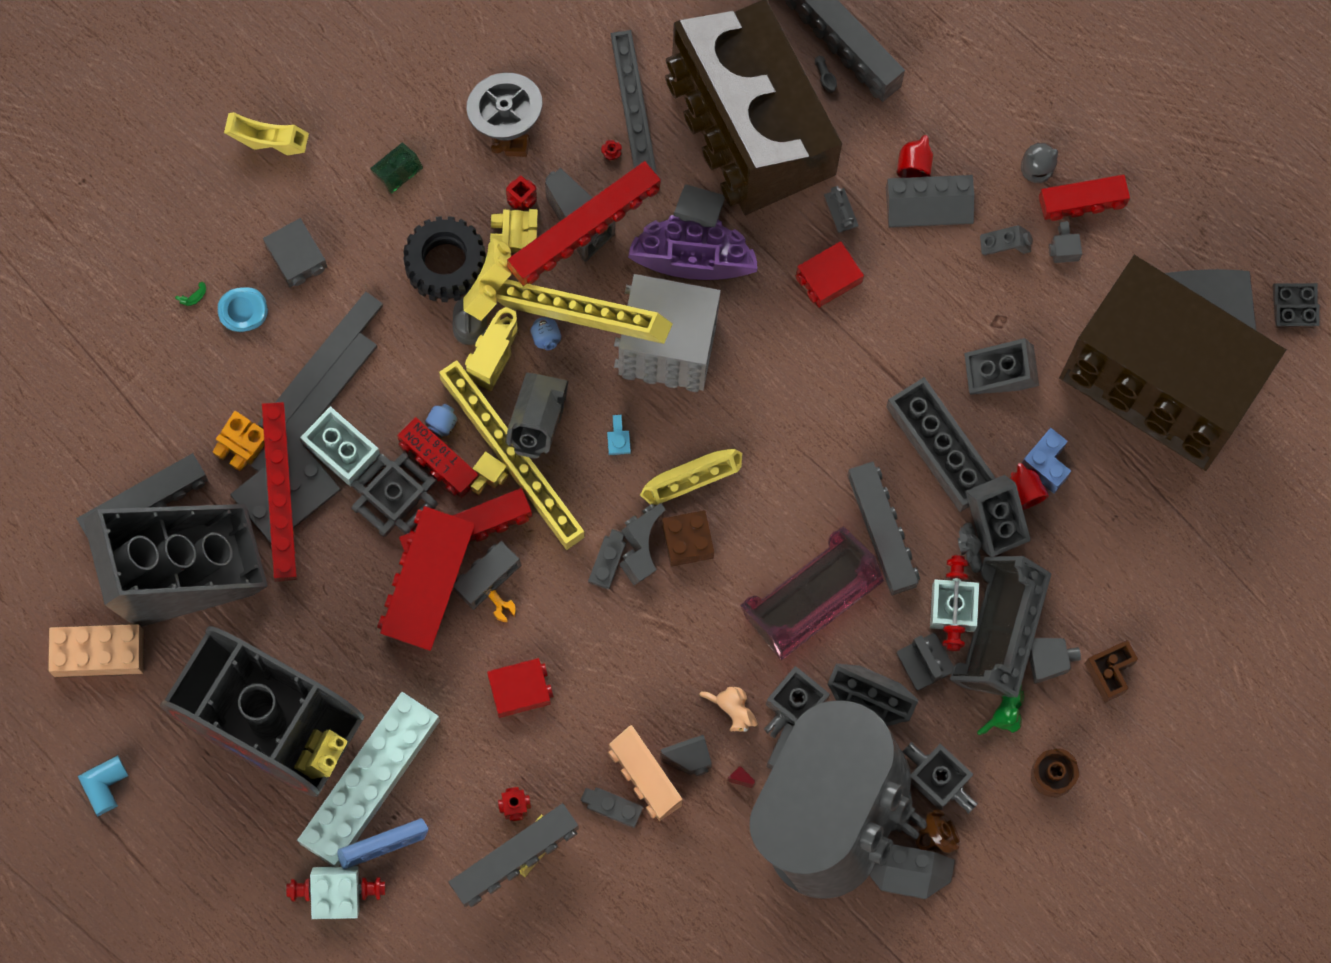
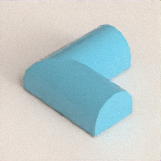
[77,755,129,816]

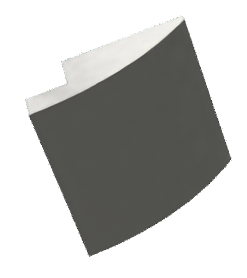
[1165,269,1256,330]

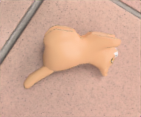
[699,687,758,732]

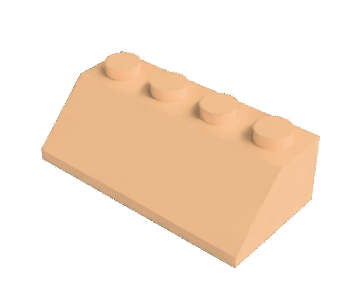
[608,725,682,821]

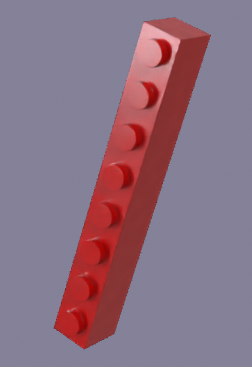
[507,161,661,286]
[262,402,297,582]

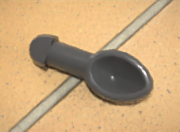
[815,56,837,93]

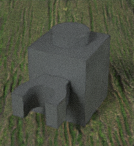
[1048,221,1082,263]

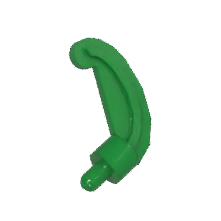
[175,282,206,306]

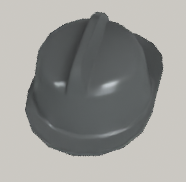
[453,297,487,345]

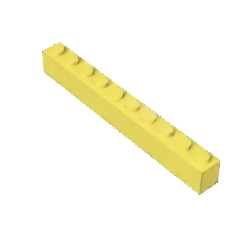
[496,279,673,344]
[439,360,584,550]

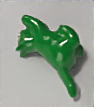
[977,687,1024,735]

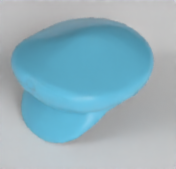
[218,287,268,332]

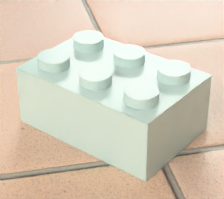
[300,406,380,487]

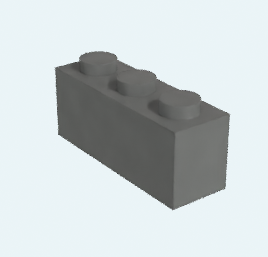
[453,541,522,610]

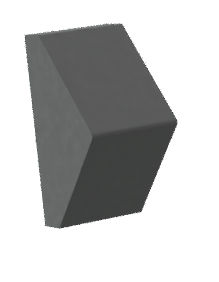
[83,504,268,627]

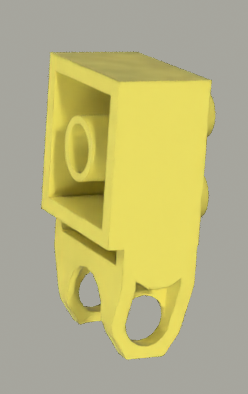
[465,307,518,391]

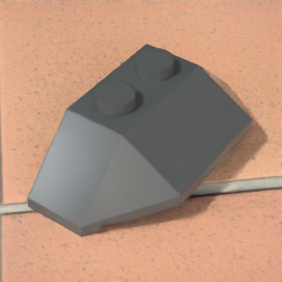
[828,664,919,726]
[869,844,955,899]

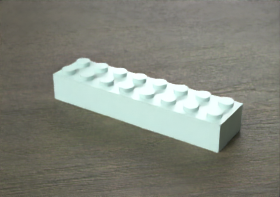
[297,692,440,867]

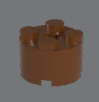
[1031,749,1079,798]

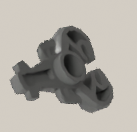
[958,523,982,573]

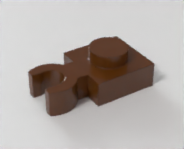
[491,134,530,157]

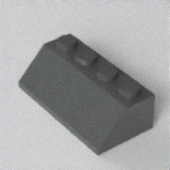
[886,175,974,228]

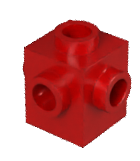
[506,175,537,211]
[498,787,531,821]

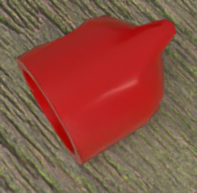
[897,135,933,178]
[1010,463,1049,511]

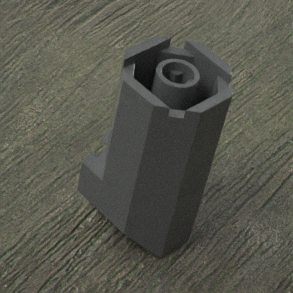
[506,372,569,459]

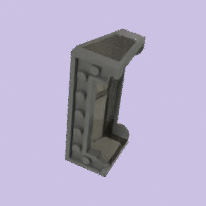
[950,556,1052,697]

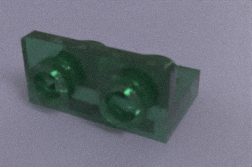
[370,142,423,193]

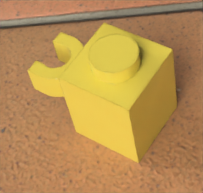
[471,451,508,495]

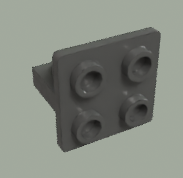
[896,633,954,691]

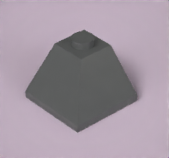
[660,735,712,776]

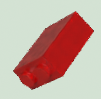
[795,241,864,308]
[487,658,554,718]

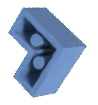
[1022,428,1071,493]

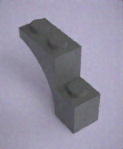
[619,503,666,586]

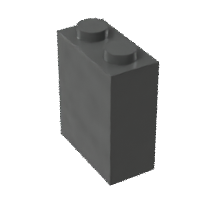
[263,218,327,287]

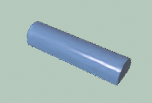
[337,818,429,869]

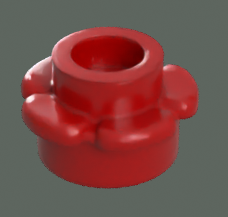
[601,140,622,160]

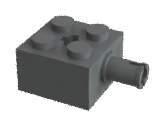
[764,666,830,738]

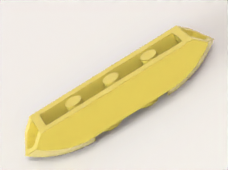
[640,449,742,505]

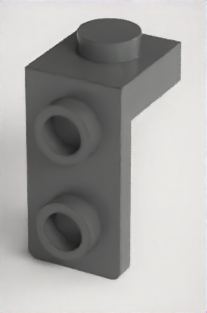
[980,225,1033,255]

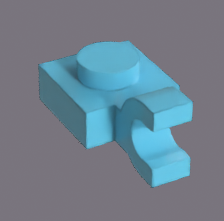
[607,415,631,455]

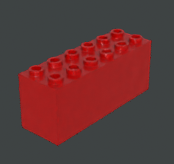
[377,506,475,651]

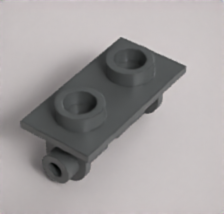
[824,186,858,233]

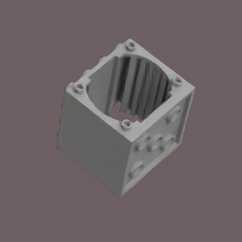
[614,274,721,392]

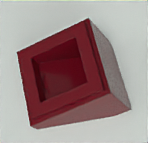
[727,766,755,788]

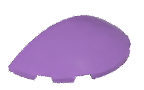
[628,215,757,280]

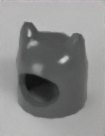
[1021,143,1058,183]

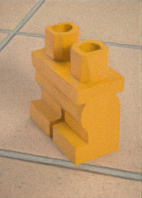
[213,411,265,472]

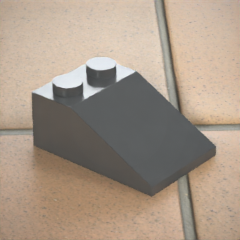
[964,338,1039,395]

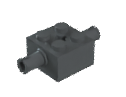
[902,742,978,814]

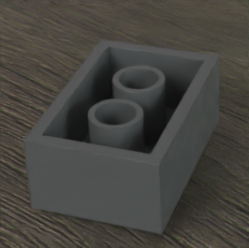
[965,475,1031,557]

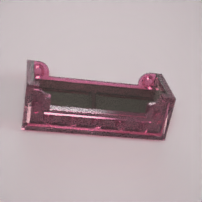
[740,526,884,661]

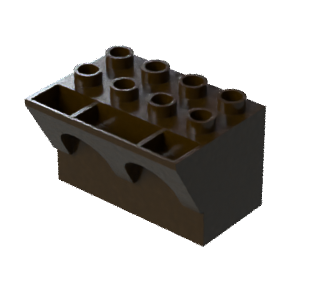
[665,0,842,216]
[1059,254,1287,471]

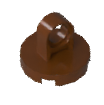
[915,809,960,854]

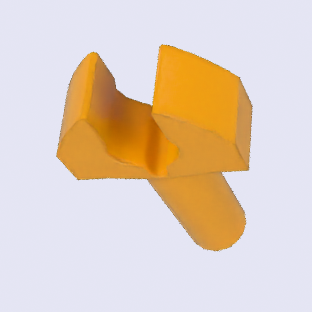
[489,590,516,622]

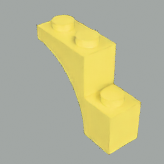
[224,112,309,155]
[463,238,512,321]

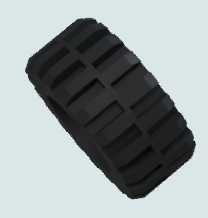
[403,216,486,302]

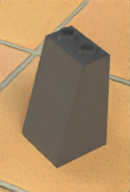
[545,168,615,262]

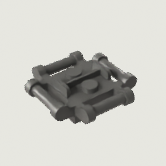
[351,452,438,537]

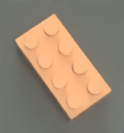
[49,624,144,677]

